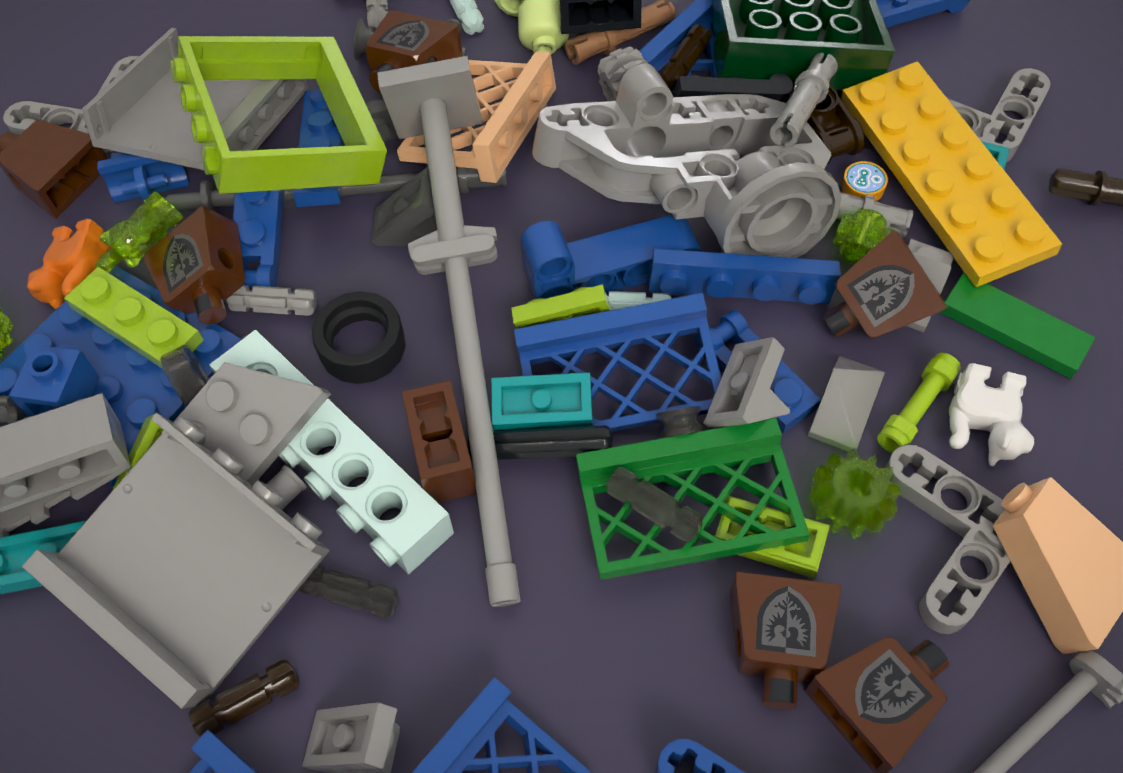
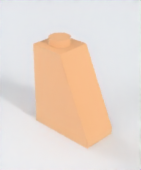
[993,477,1123,654]

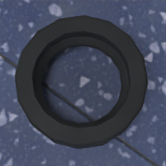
[312,291,406,384]

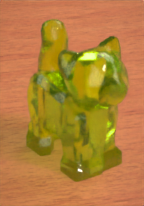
[95,191,183,273]

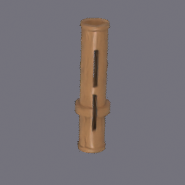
[565,0,676,65]

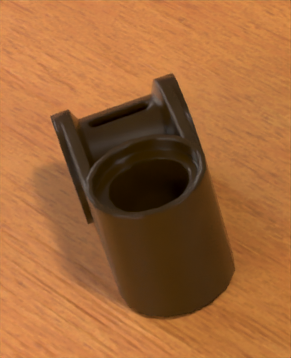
[807,86,864,164]

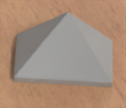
[808,356,885,454]

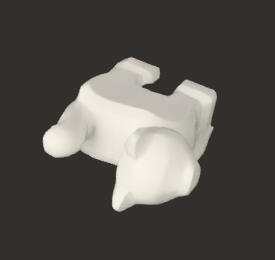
[949,363,1034,466]

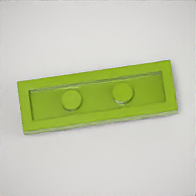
[64,267,204,374]

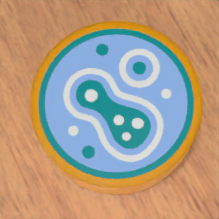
[841,161,888,202]

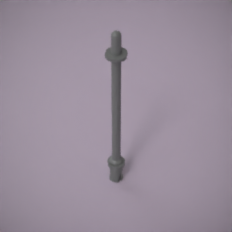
[163,167,507,212]

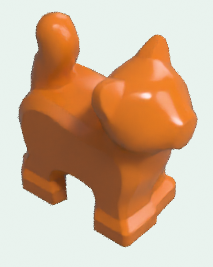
[27,219,114,310]

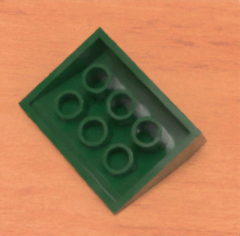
[713,0,895,90]

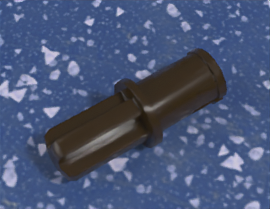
[1049,168,1123,206]

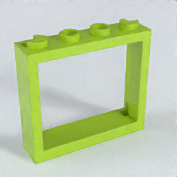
[170,36,387,194]

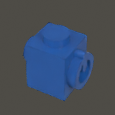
[9,344,99,417]

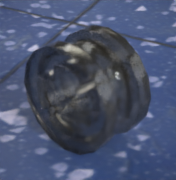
[656,406,705,439]

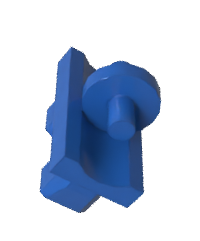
[97,152,190,204]

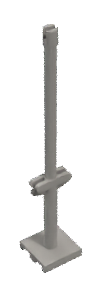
[377,56,521,607]

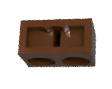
[401,380,477,503]

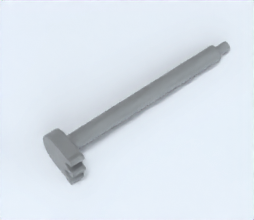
[973,650,1123,773]

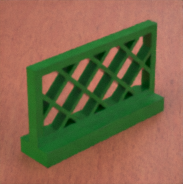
[576,418,810,580]

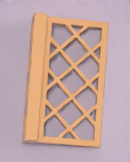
[397,51,556,183]

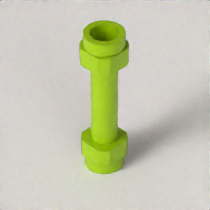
[877,352,961,453]

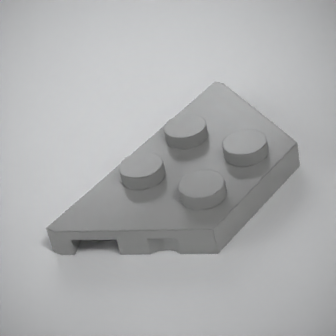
[174,362,331,486]

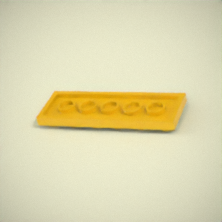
[841,61,1062,288]

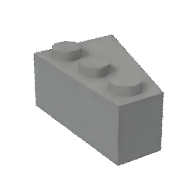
[0,393,131,538]

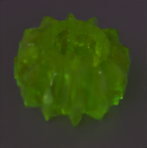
[809,447,900,539]

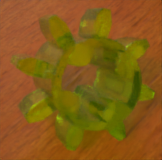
[833,209,894,264]

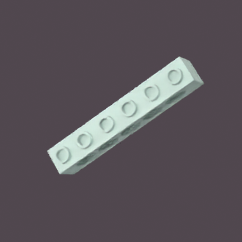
[209,330,454,575]

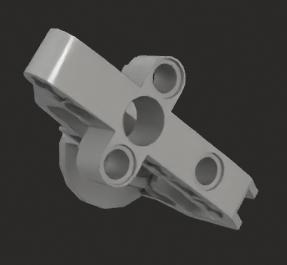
[532,63,842,258]

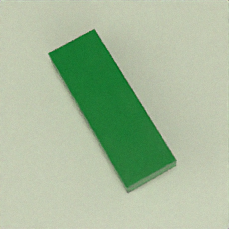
[940,272,1096,379]

